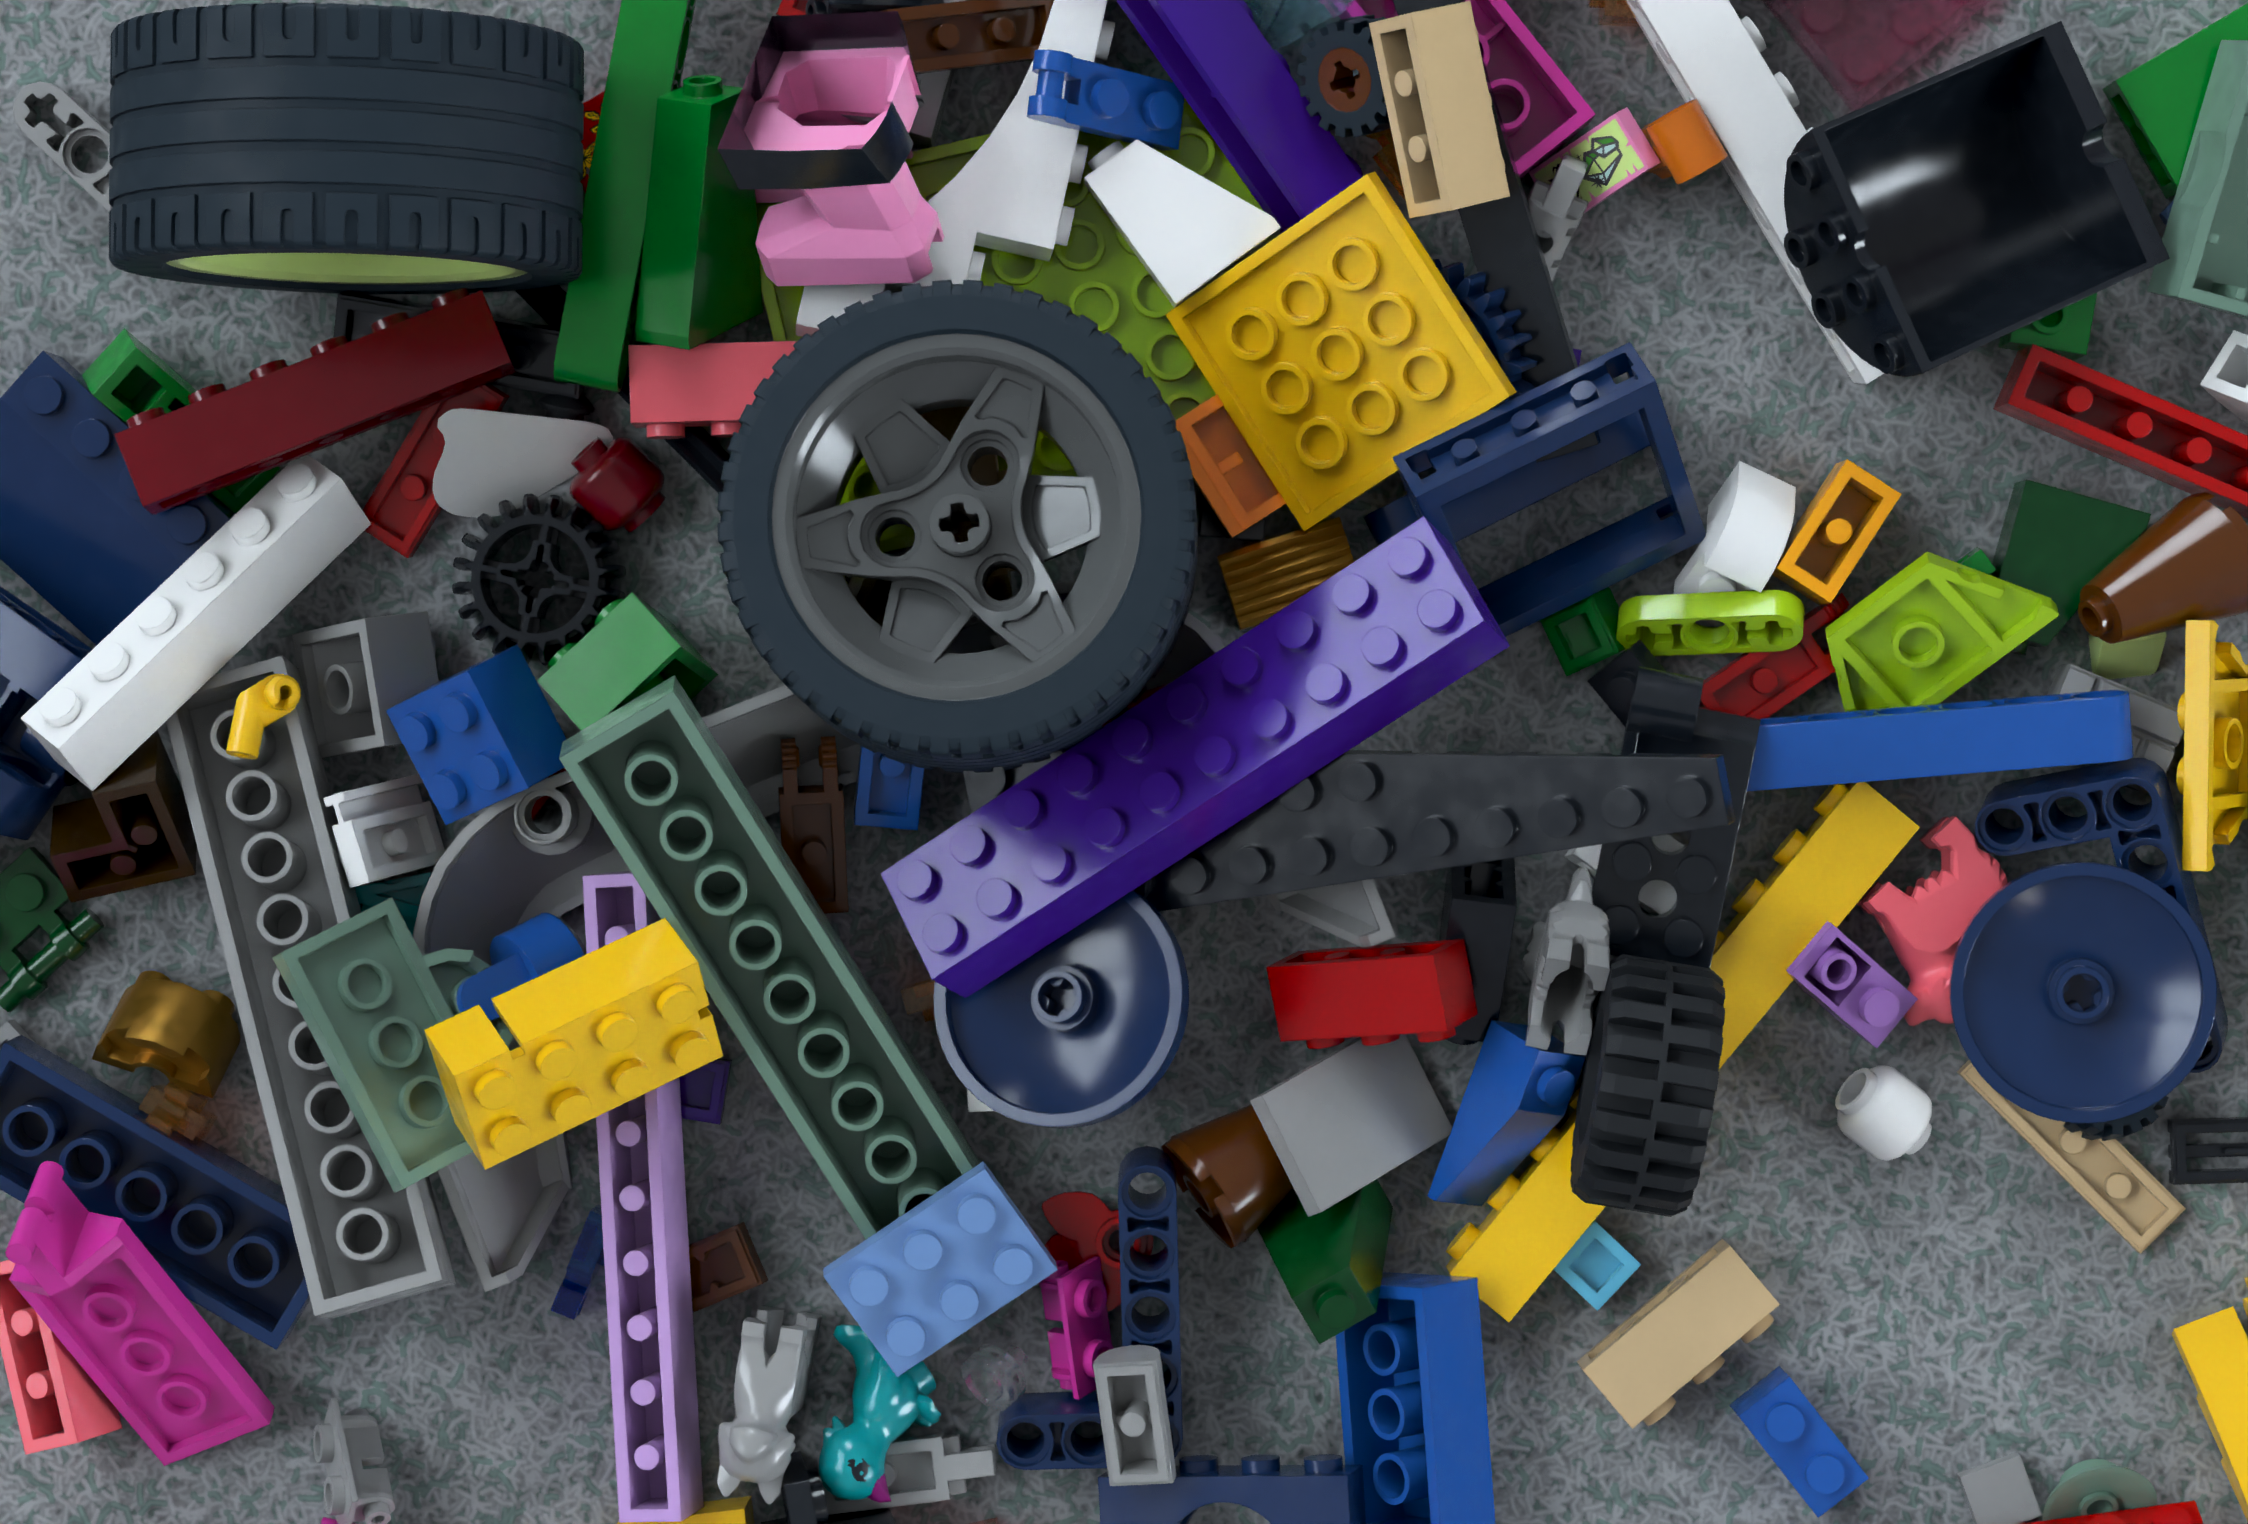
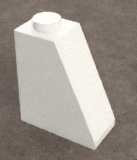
[1084,140,1281,308]

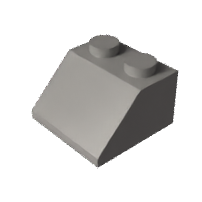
[292,611,439,758]

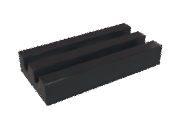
[2167,1117,2248,1185]

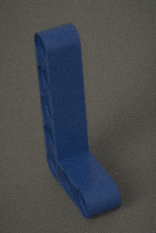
[1975,758,2228,1073]
[996,1146,1183,1470]

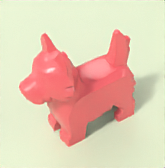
[1857,816,2008,1027]

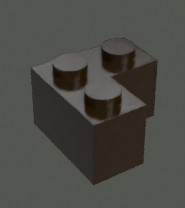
[50,731,197,903]

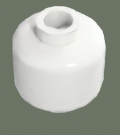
[1835,1065,1932,1161]

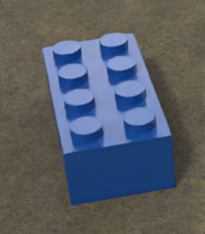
[1336,1272,1496,1524]

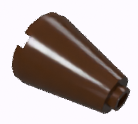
[2078,492,2248,644]
[1161,1104,1293,1249]

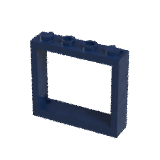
[1393,342,1706,637]

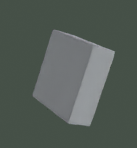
[1956,1452,2042,1524]

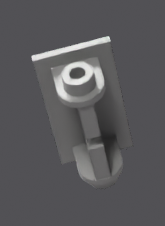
[313,1398,395,1524]

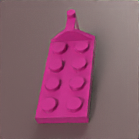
[5,1161,275,1466]

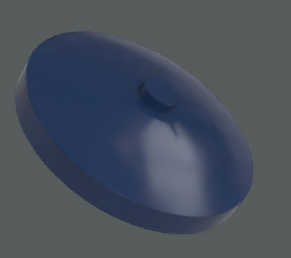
[1949,862,2217,1123]
[933,890,1189,1129]

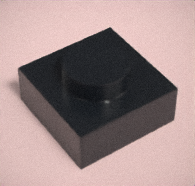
[1588,639,1666,727]

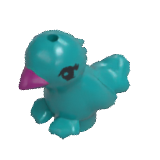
[819,1324,941,1503]

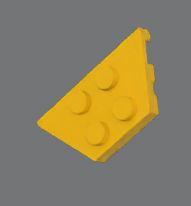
[2176,620,2248,872]

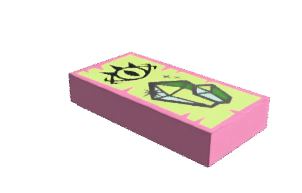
[1529,107,1661,213]

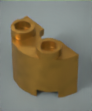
[91,970,240,1098]

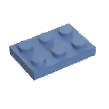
[823,1161,1058,1377]

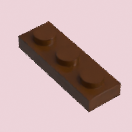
[881,0,1054,74]

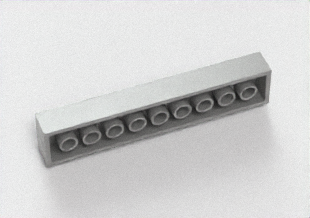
[166,655,456,1319]

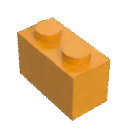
[1772,459,1902,605]

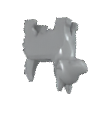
[1522,868,1610,1055]
[717,1306,822,1504]

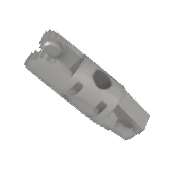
[1527,154,1588,282]

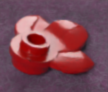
[1041,1191,1154,1312]

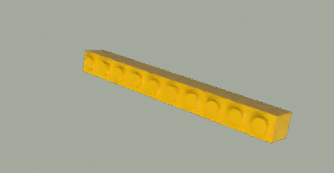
[1446,782,1920,1322]

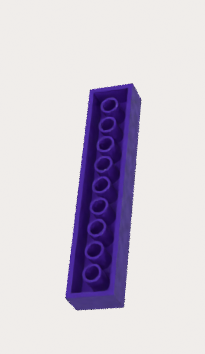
[881,516,1510,999]

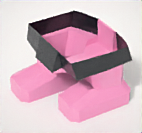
[717,11,944,286]

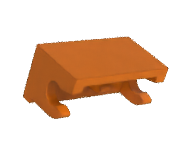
[1175,394,1287,539]

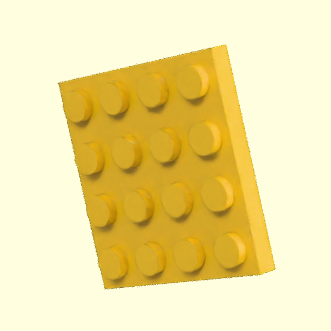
[1165,171,1517,532]

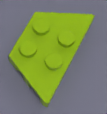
[1825,551,2059,712]

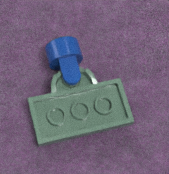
[272,897,587,1193]

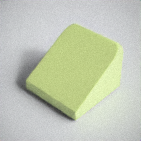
[2088,632,2167,679]

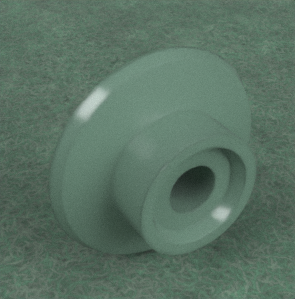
[2043,1459,2157,1521]

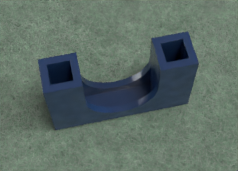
[1098,1454,1366,1524]

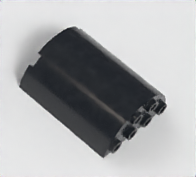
[1784,21,2170,377]

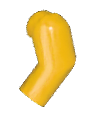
[226,674,301,759]

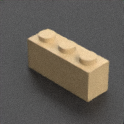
[1369,1,1510,218]
[1577,1239,1780,1429]

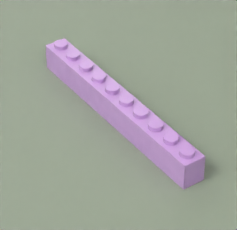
[582,871,704,1523]

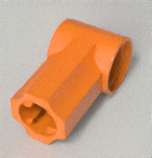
[1641,99,1728,185]

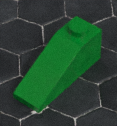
[82,328,280,513]

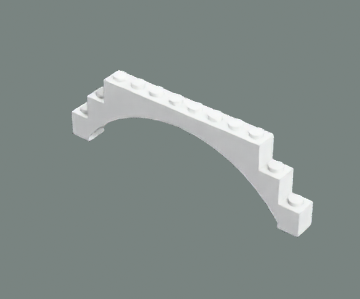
[796,0,1115,337]

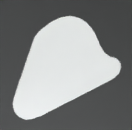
[432,408,613,518]

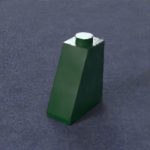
[1990,479,2151,655]
[1257,1179,1393,1345]

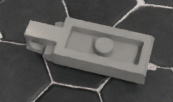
[816,1433,998,1515]

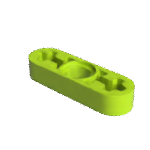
[1616,590,1804,656]

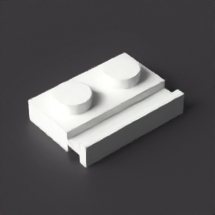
[323,774,445,888]

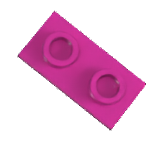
[1039,1256,1114,1400]

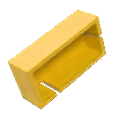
[424,918,724,1170]

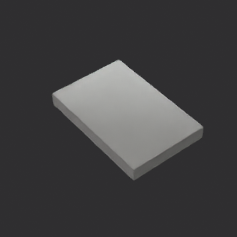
[1250,1034,1452,1217]

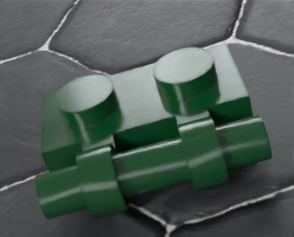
[0,847,104,1013]

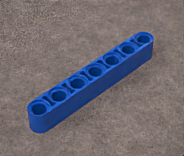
[1747,690,2134,791]

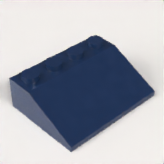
[0,351,236,646]

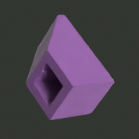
[1786,921,1918,1048]

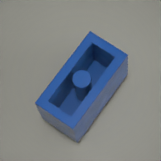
[1730,1366,1869,1518]

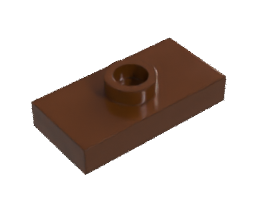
[689,1222,768,1312]

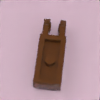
[778,736,849,914]

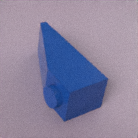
[1427,1020,1586,1206]

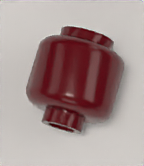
[570,437,665,533]

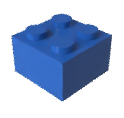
[386,644,567,825]

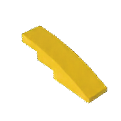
[2172,1306,2248,1522]

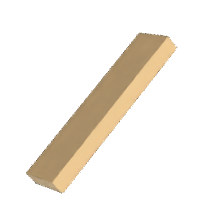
[1957,1060,2186,1254]

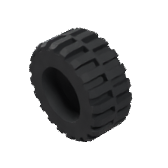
[1570,954,1725,1217]

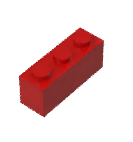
[1266,939,1478,1049]

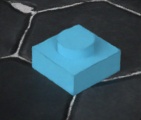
[1553,1220,1641,1311]

